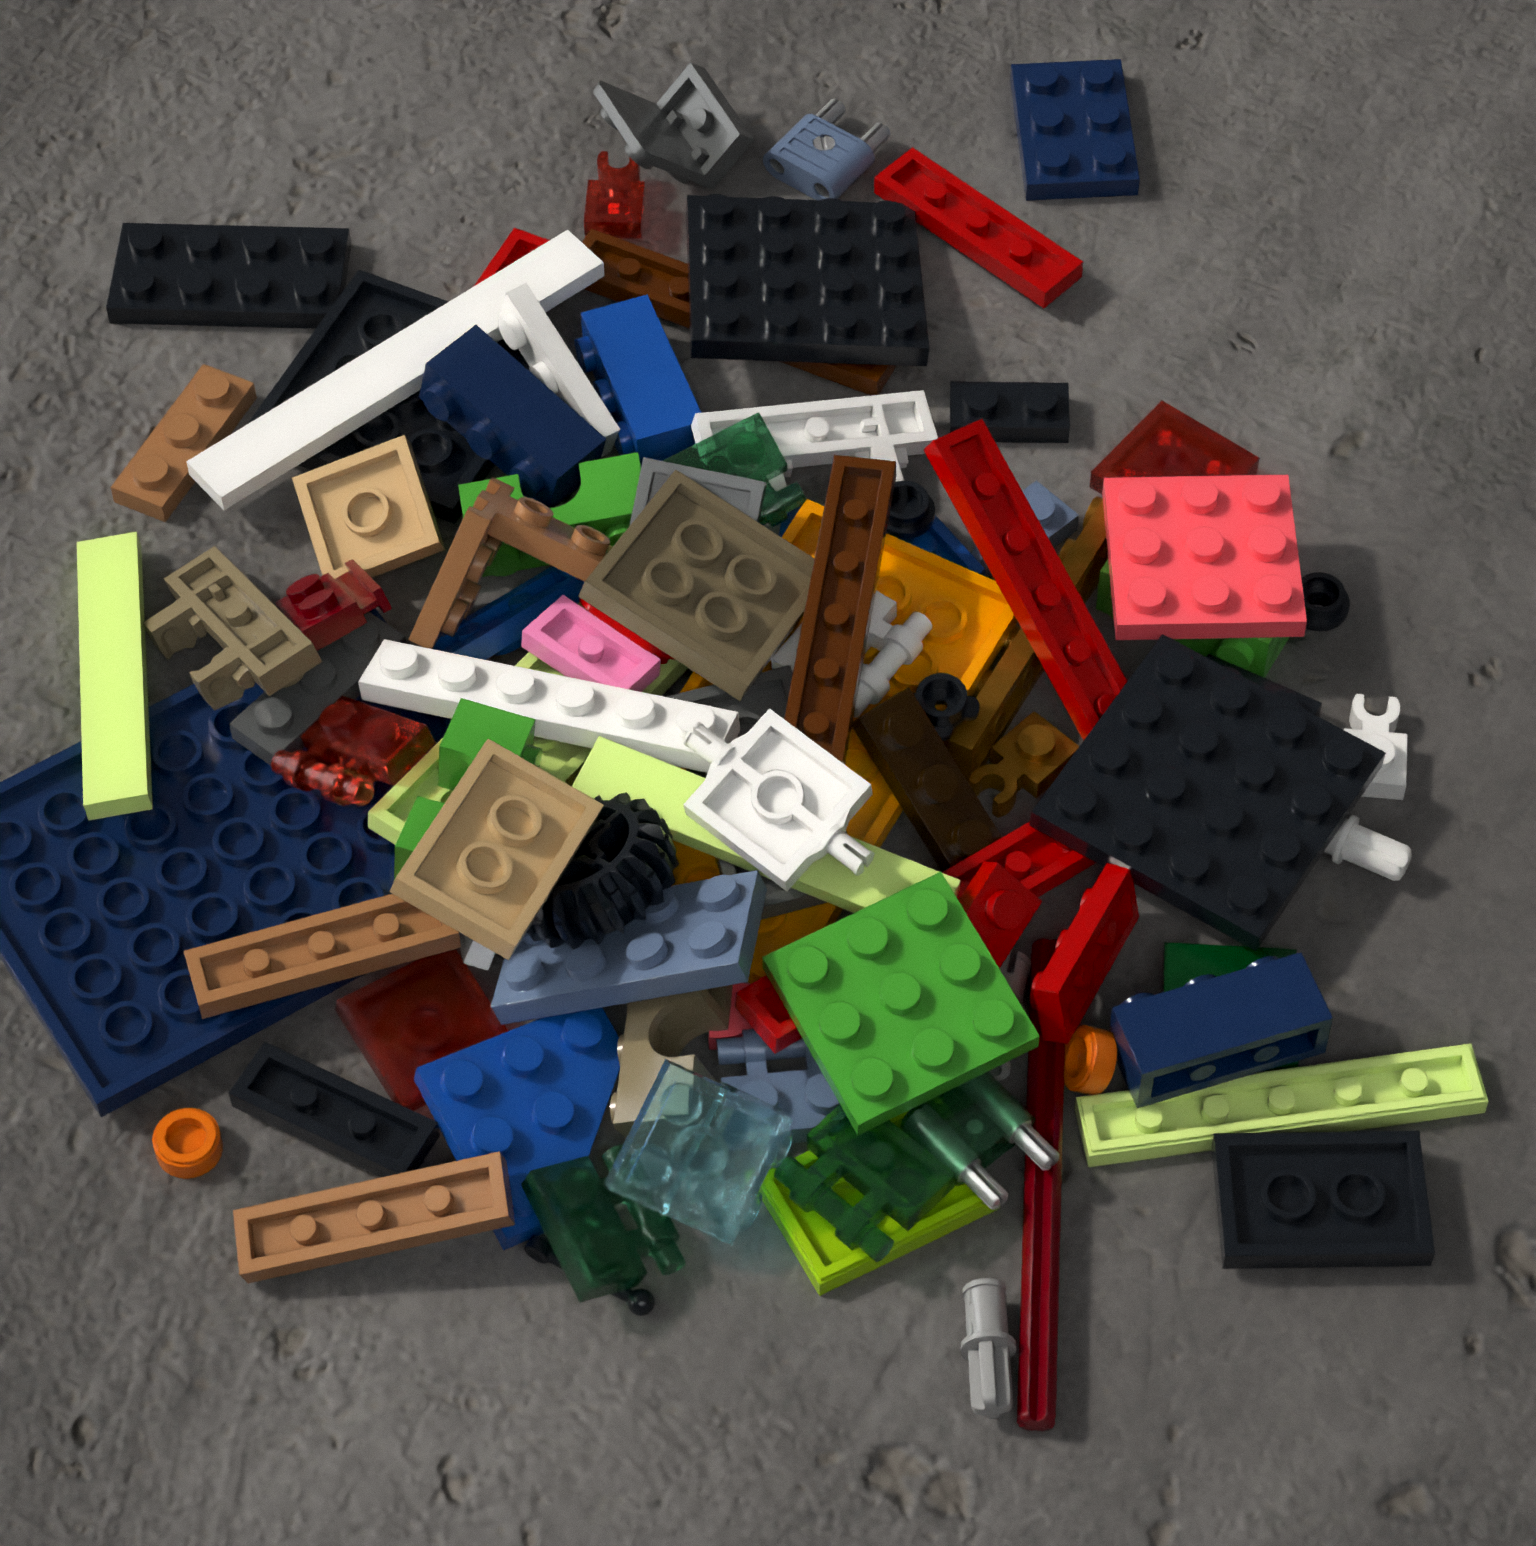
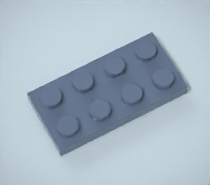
[491,870,767,1025]

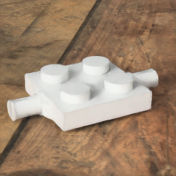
[683,708,874,891]

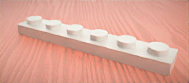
[358,639,740,773]

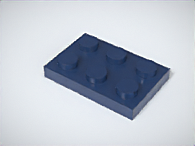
[1010,59,1140,201]

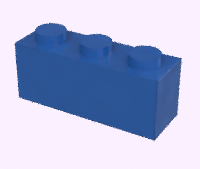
[575,294,701,466]

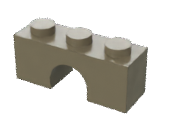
[610,985,733,1157]

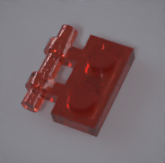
[271,695,436,806]

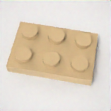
[390,739,603,960]

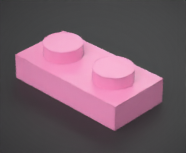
[521,595,661,692]

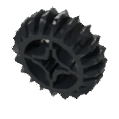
[526,792,679,950]

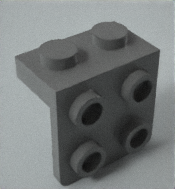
[593,62,754,190]

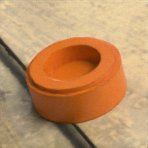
[1064,1025,1117,1095]
[152,1108,223,1179]

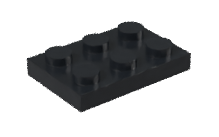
[1211,1130,1435,1269]

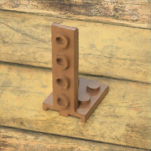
[408,477,613,649]

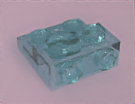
[604,1058,793,1245]

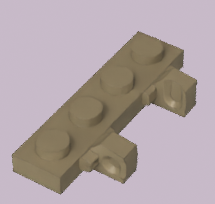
[143,546,323,711]

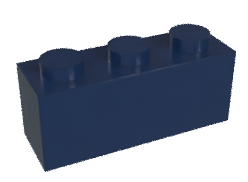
[419,325,606,508]
[1109,952,1333,1108]

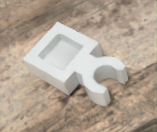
[1344,694,1407,800]

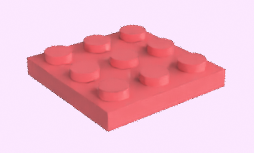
[1102,474,1307,640]

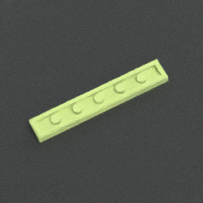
[77,532,153,821]
[572,736,961,913]
[1075,1044,1489,1167]

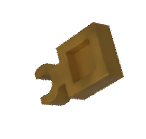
[969,711,1079,818]

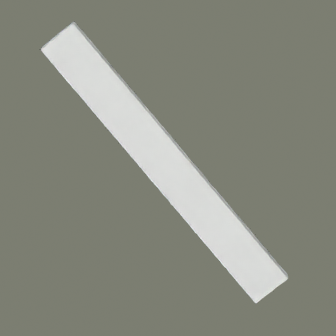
[186,230,605,511]

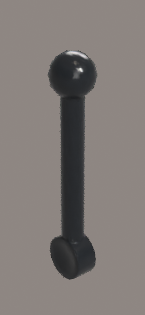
[524,1235,655,1316]

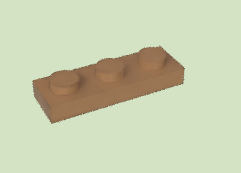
[111,364,257,522]

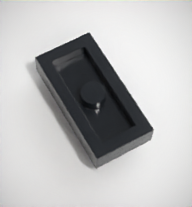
[950,381,1070,443]

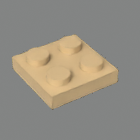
[292,435,445,579]

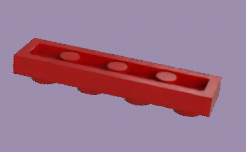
[874,147,1083,308]

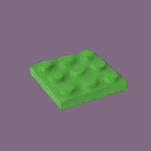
[762,872,1040,1135]

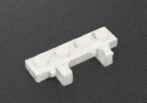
[691,390,938,517]

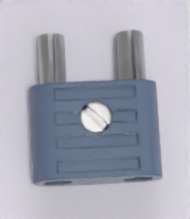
[763,99,890,200]

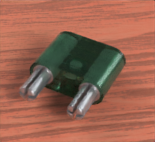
[899,1071,1060,1210]

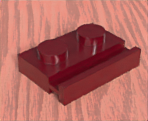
[275,559,392,651]

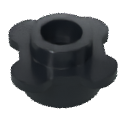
[913,673,980,741]

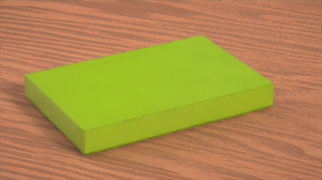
[754,1097,1000,1296]

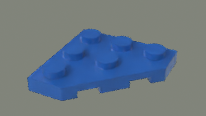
[414,1007,620,1251]

